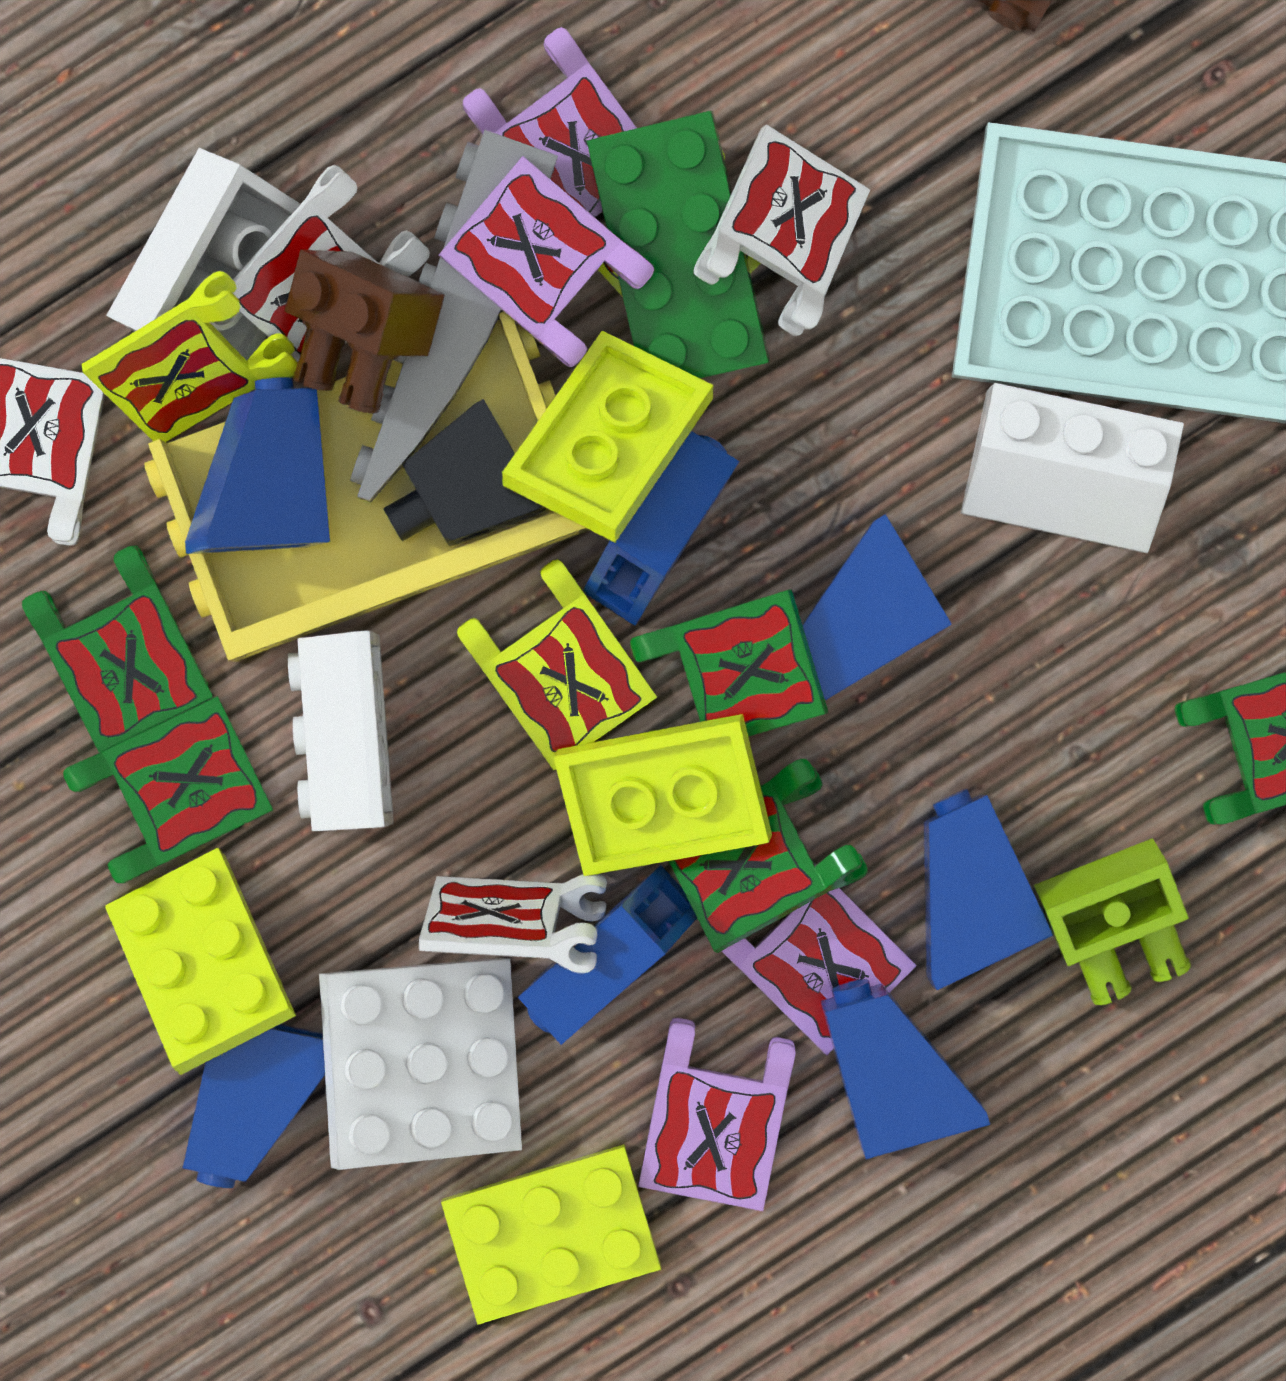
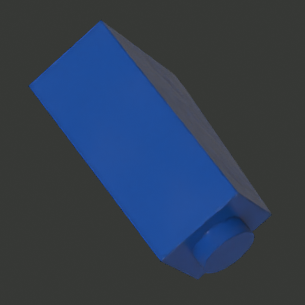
[185,377,330,554]
[583,431,740,626]
[802,514,952,700]
[924,789,1053,990]
[518,865,697,1045]
[820,979,990,1159]
[183,1024,325,1188]

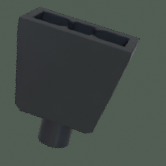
[383,399,546,546]

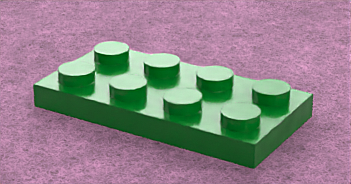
[586,111,770,378]

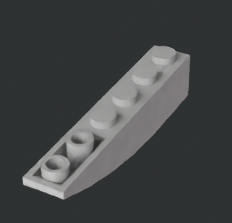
[350,130,558,502]

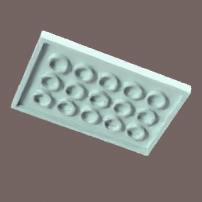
[952,122,1286,423]

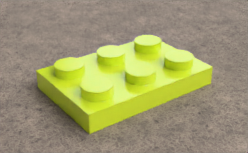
[502,331,713,542]
[553,714,772,876]
[105,848,296,1075]
[441,1144,661,1325]

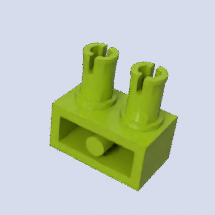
[1034,838,1191,1005]

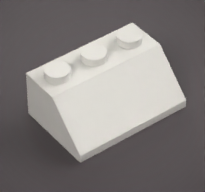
[106,148,300,360]
[961,383,1184,553]
[288,631,394,831]

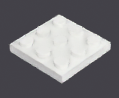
[319,958,522,1170]

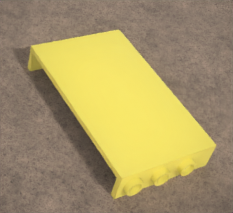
[144,311,590,662]

